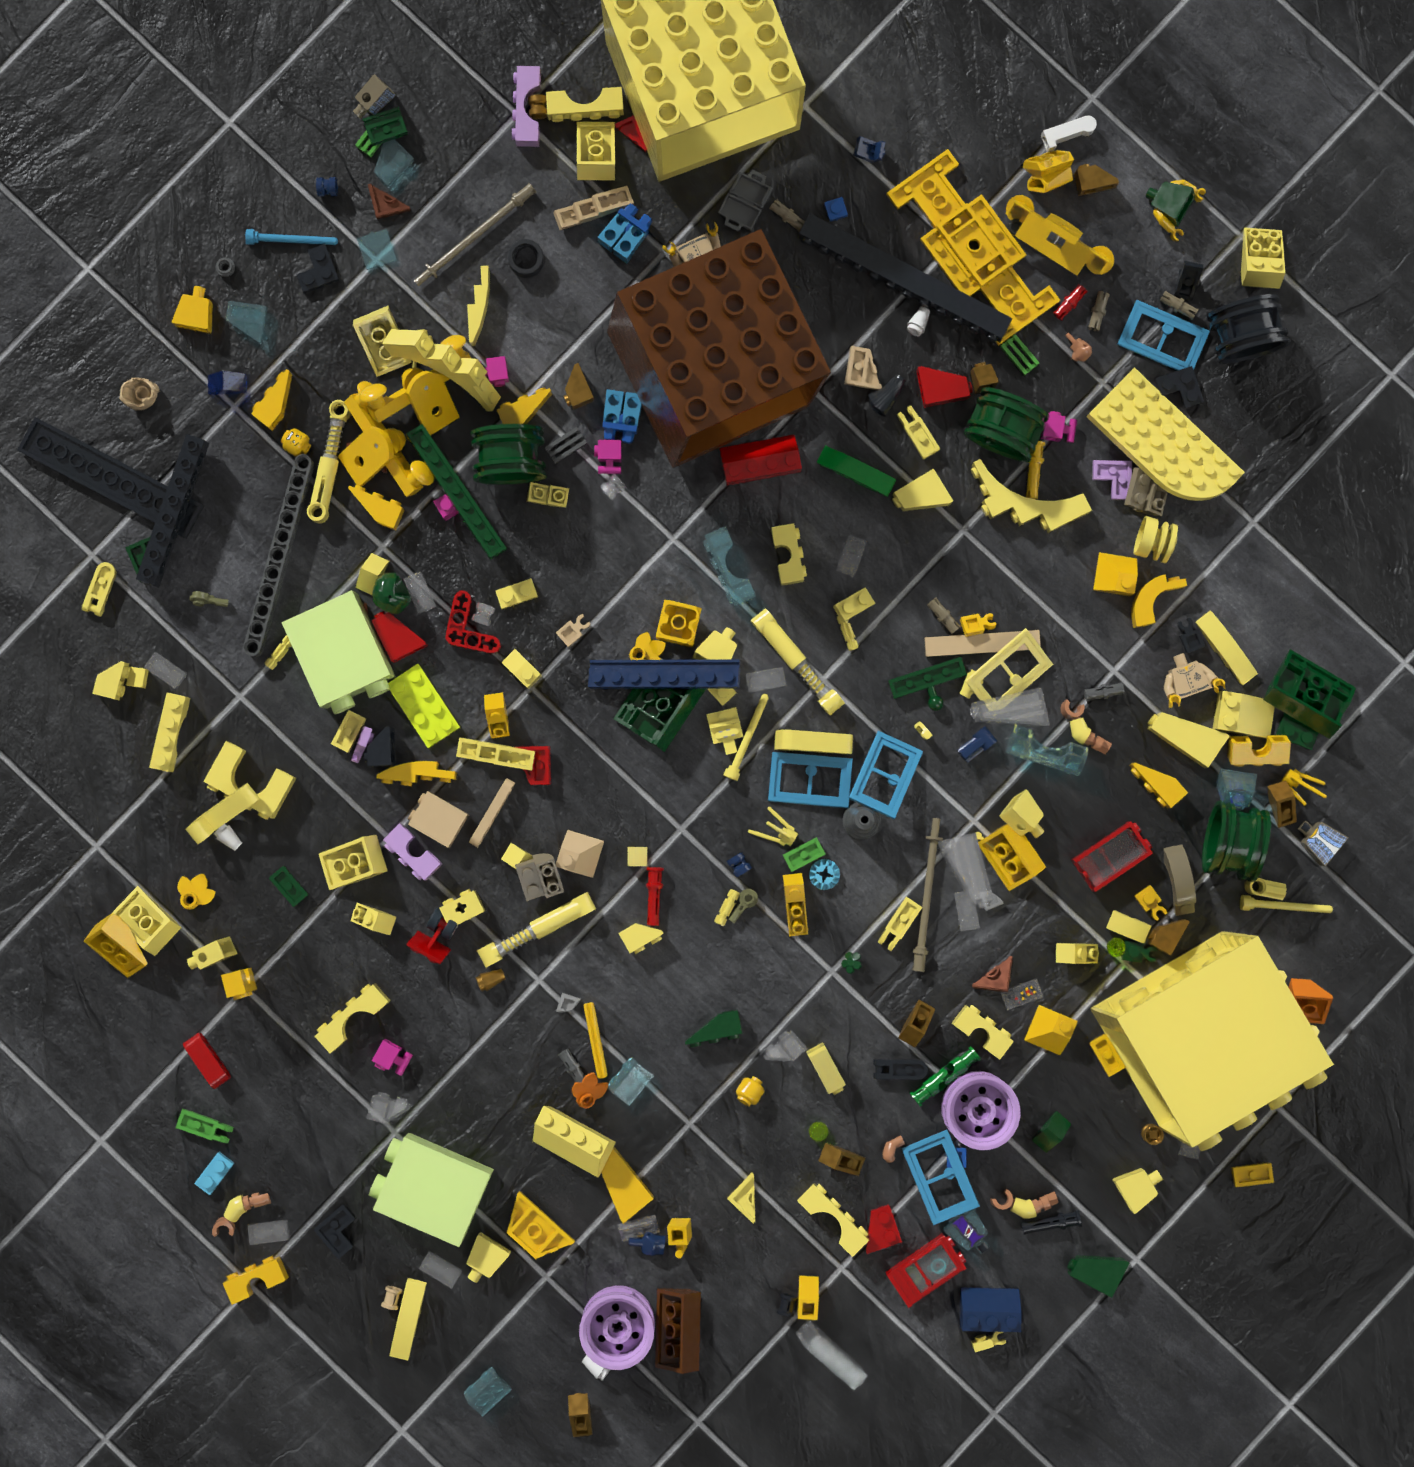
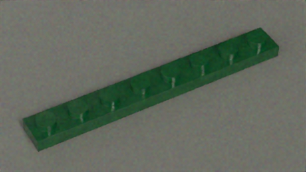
[406,424,506,560]

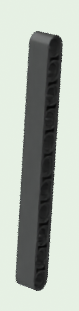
[243,454,314,657]

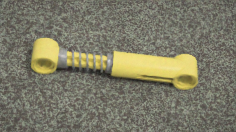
[307,400,351,524]
[750,608,845,715]
[477,892,596,967]

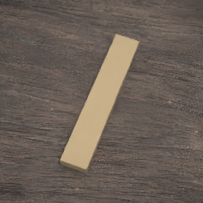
[924,630,1041,657]

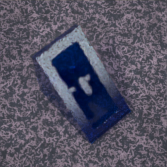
[208,371,247,395]

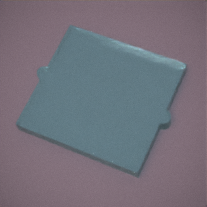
[357,229,397,270]

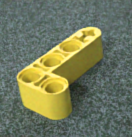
[774,730,853,754]
[185,783,259,844]

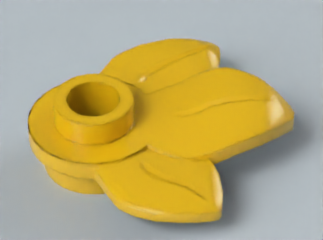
[629,632,666,660]
[177,874,216,909]

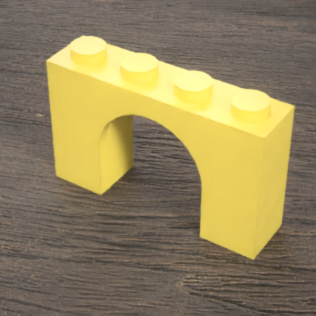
[203,741,297,820]

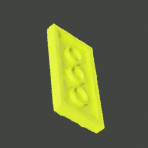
[388,664,461,749]

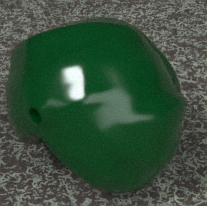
[372,573,411,614]

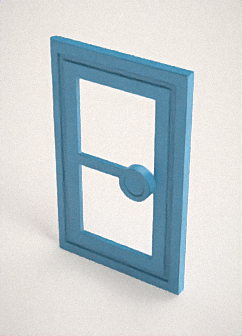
[1117,300,1210,371]
[849,731,923,819]
[768,752,853,808]
[902,1129,980,1225]

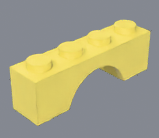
[546,87,624,122]
[149,693,191,773]
[315,983,391,1053]
[797,1183,869,1257]

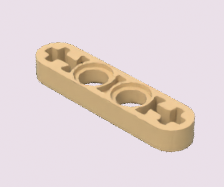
[469,778,515,848]

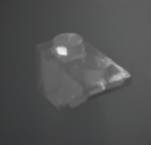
[763,1030,808,1061]
[366,1092,412,1123]

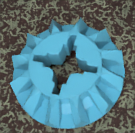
[809,859,840,890]

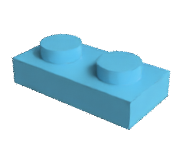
[194,1152,234,1195]

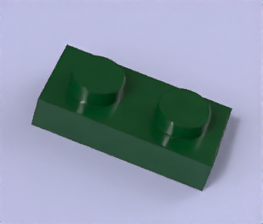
[269,866,309,907]

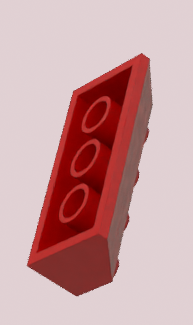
[719,434,802,486]

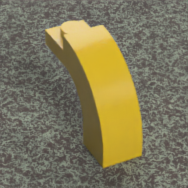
[1131,574,1187,628]

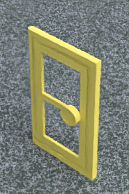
[965,628,1053,716]

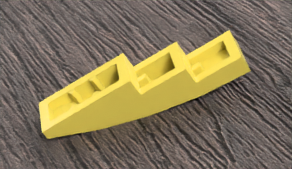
[467,266,490,346]
[1195,611,1258,685]
[456,737,535,770]
[389,1278,427,1361]

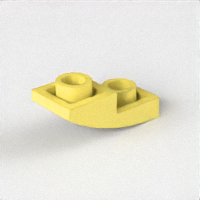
[526,482,569,508]
[1106,910,1152,944]

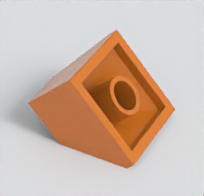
[1289,978,1333,1024]

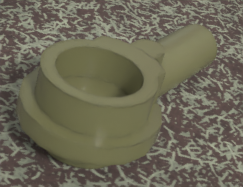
[189,591,229,607]
[729,889,758,923]

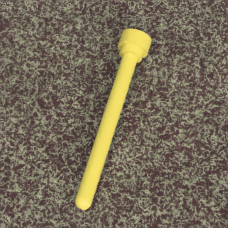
[723,694,769,781]
[1240,895,1333,913]

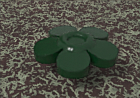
[841,952,862,974]

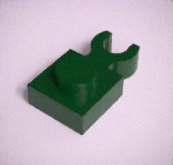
[1121,941,1157,963]

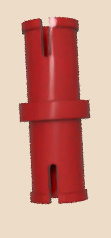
[1053,284,1087,321]

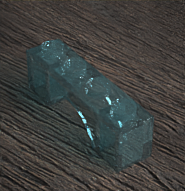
[703,526,756,607]
[1006,724,1088,776]

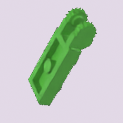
[176,1109,234,1143]

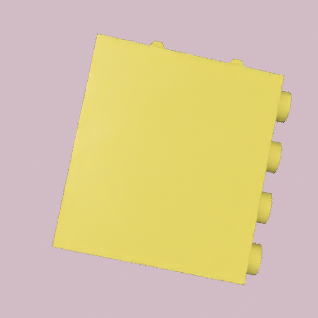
[601,0,806,182]
[1091,931,1334,1151]

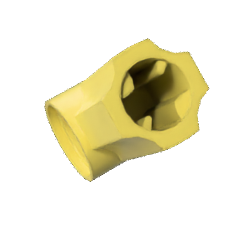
[1245,878,1287,900]

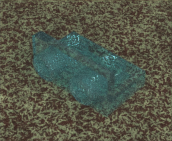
[608,1057,654,1106]
[464,1367,511,1416]

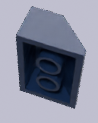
[960,1287,1021,1332]

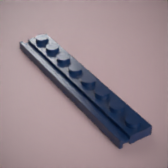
[588,659,741,689]

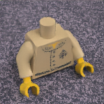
[662,222,721,267]
[1164,653,1226,708]

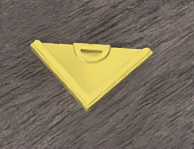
[727,1172,755,1224]

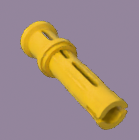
[1026,441,1045,500]

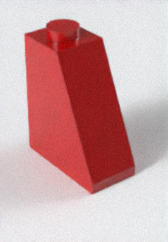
[916,366,972,408]
[371,611,428,663]

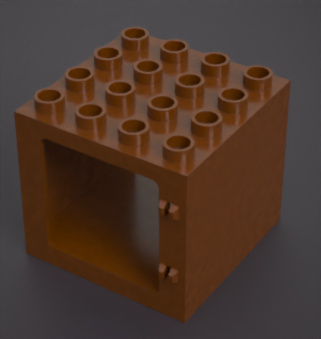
[607,229,831,468]

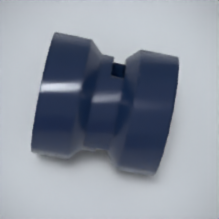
[316,177,338,197]
[726,852,752,878]

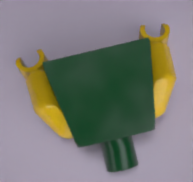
[1146,179,1206,242]

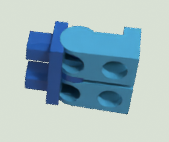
[597,203,652,264]
[602,389,642,444]

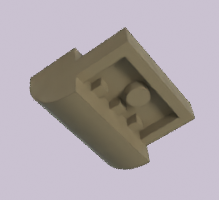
[1124,468,1168,516]
[515,853,564,901]

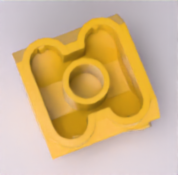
[1023,150,1074,193]
[655,600,702,647]

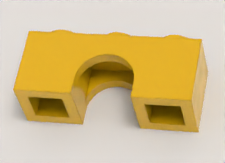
[1227,735,1291,767]
[221,968,257,1000]
[223,1255,289,1305]

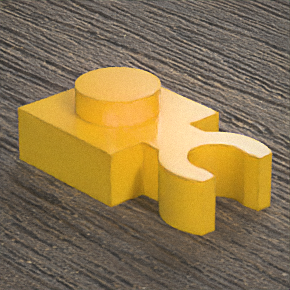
[960,613,996,637]
[1134,885,1167,921]

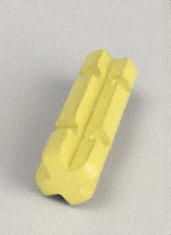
[837,616,858,651]
[265,635,292,670]
[714,889,740,926]

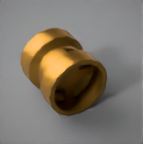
[528,95,548,119]
[1141,1124,1164,1145]

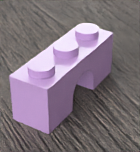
[383,823,442,880]

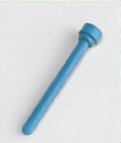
[245,229,338,245]

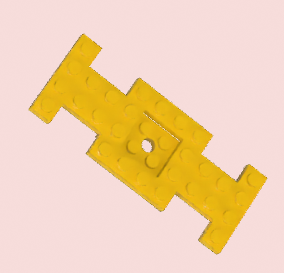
[886,149,1060,346]

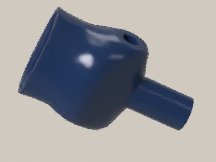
[629,1232,665,1256]

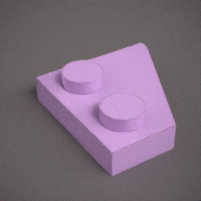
[351,726,374,763]

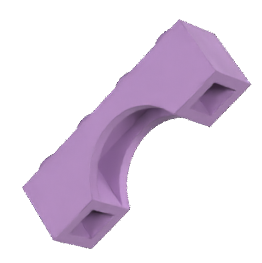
[512,66,541,147]

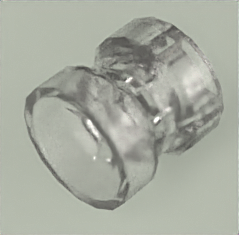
[600,474,626,500]
[471,602,496,626]

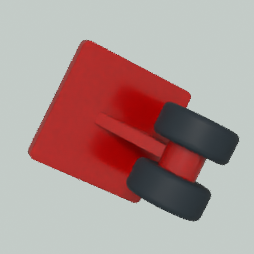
[407,908,459,964]

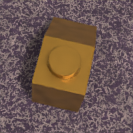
[1074,164,1119,196]
[970,362,998,394]
[564,363,594,410]
[1268,781,1297,828]
[1147,919,1190,955]
[898,1000,935,1048]
[819,1143,865,1176]
[568,1393,592,1437]

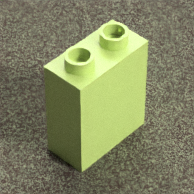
[282,590,396,714]
[368,1133,494,1247]

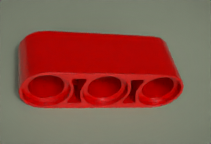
[183,1032,231,1089]

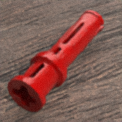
[646,867,664,926]

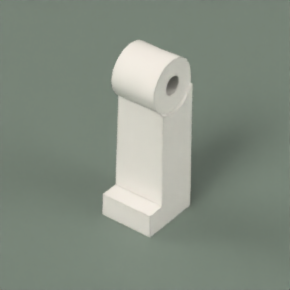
[1041,116,1097,152]

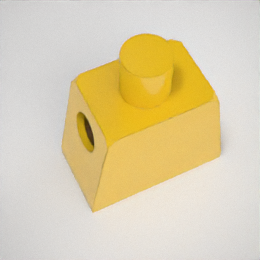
[172,286,213,334]

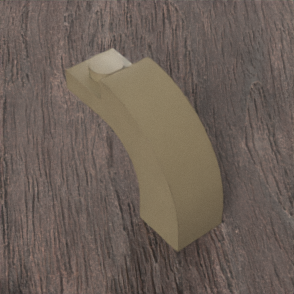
[1163,845,1196,916]

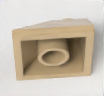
[556,830,604,878]

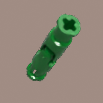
[910,1046,981,1107]

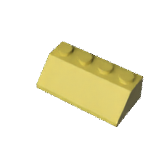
[533,1106,616,1177]

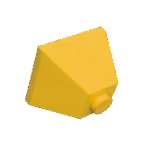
[1093,552,1138,596]
[1024,1005,1078,1055]

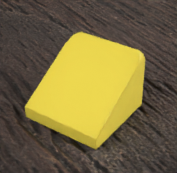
[126,667,149,689]
[628,847,647,866]

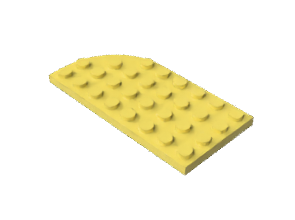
[1086,367,1245,501]

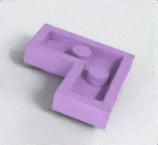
[1092,460,1132,500]

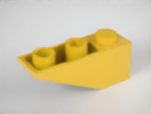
[251,369,292,431]
[497,387,552,424]
[348,485,405,531]
[1129,763,1188,808]
[783,873,808,937]

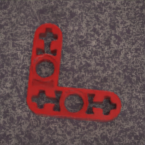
[446,591,501,654]

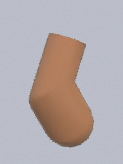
[882,1135,905,1163]

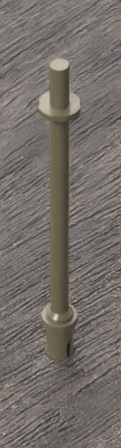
[414,183,536,286]
[912,818,943,972]

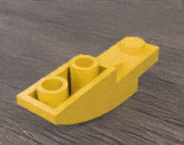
[377,761,457,786]

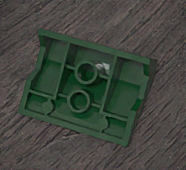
[1263,649,1356,739]
[613,658,706,752]

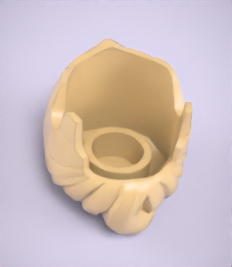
[120,378,159,410]

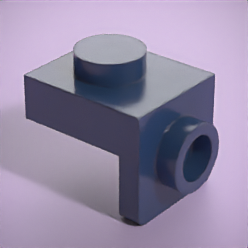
[853,136,885,163]

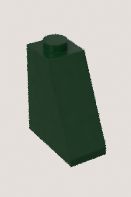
[1067,1255,1130,1298]

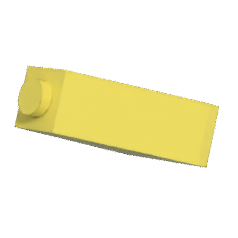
[892,469,953,511]
[806,1042,846,1095]

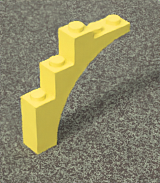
[382,329,501,411]
[971,459,1092,533]

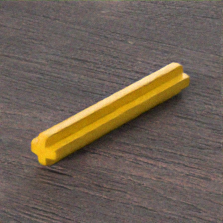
[584,1002,608,1079]

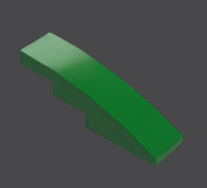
[817,445,896,497]

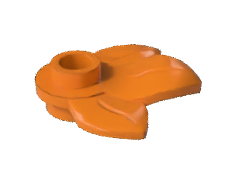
[572,1072,608,1109]

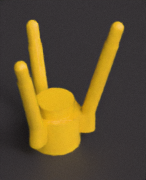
[1282,769,1327,806]

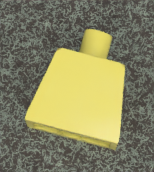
[692,628,737,660]
[999,789,1044,838]
[187,936,237,970]
[1112,1168,1163,1214]
[466,1232,511,1283]

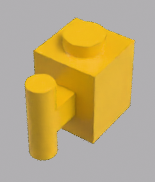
[667,1218,692,1258]

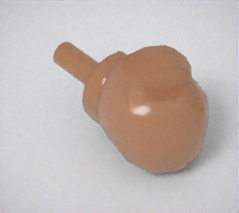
[1065,332,1092,362]

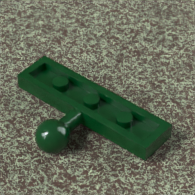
[888,657,967,711]

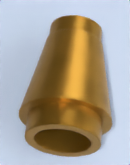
[475,969,506,992]

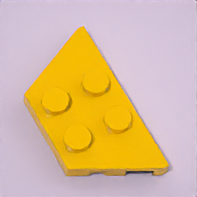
[507,1191,575,1259]

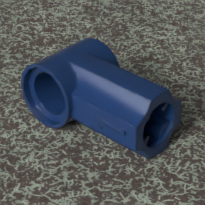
[957,726,997,763]

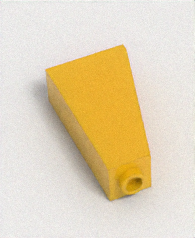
[601,1147,654,1223]

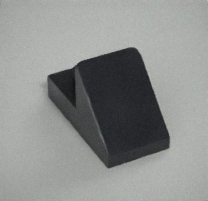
[1174,261,1203,301]

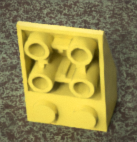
[1241,228,1285,289]

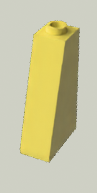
[1148,712,1230,768]

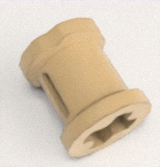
[381,1286,403,1310]

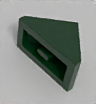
[1031,1111,1071,1153]

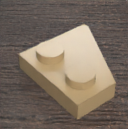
[845,346,882,391]

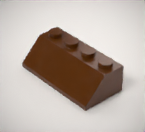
[655,1288,701,1374]

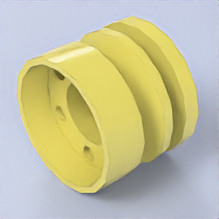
[1133,516,1178,564]

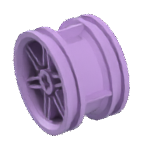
[941,1071,1020,1150]
[579,1286,655,1370]

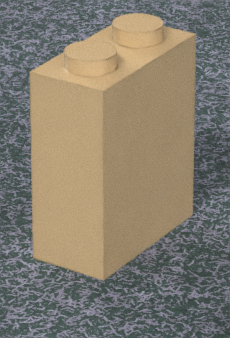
[408,791,469,848]

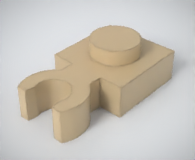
[556,614,591,648]

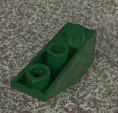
[685,1009,742,1047]

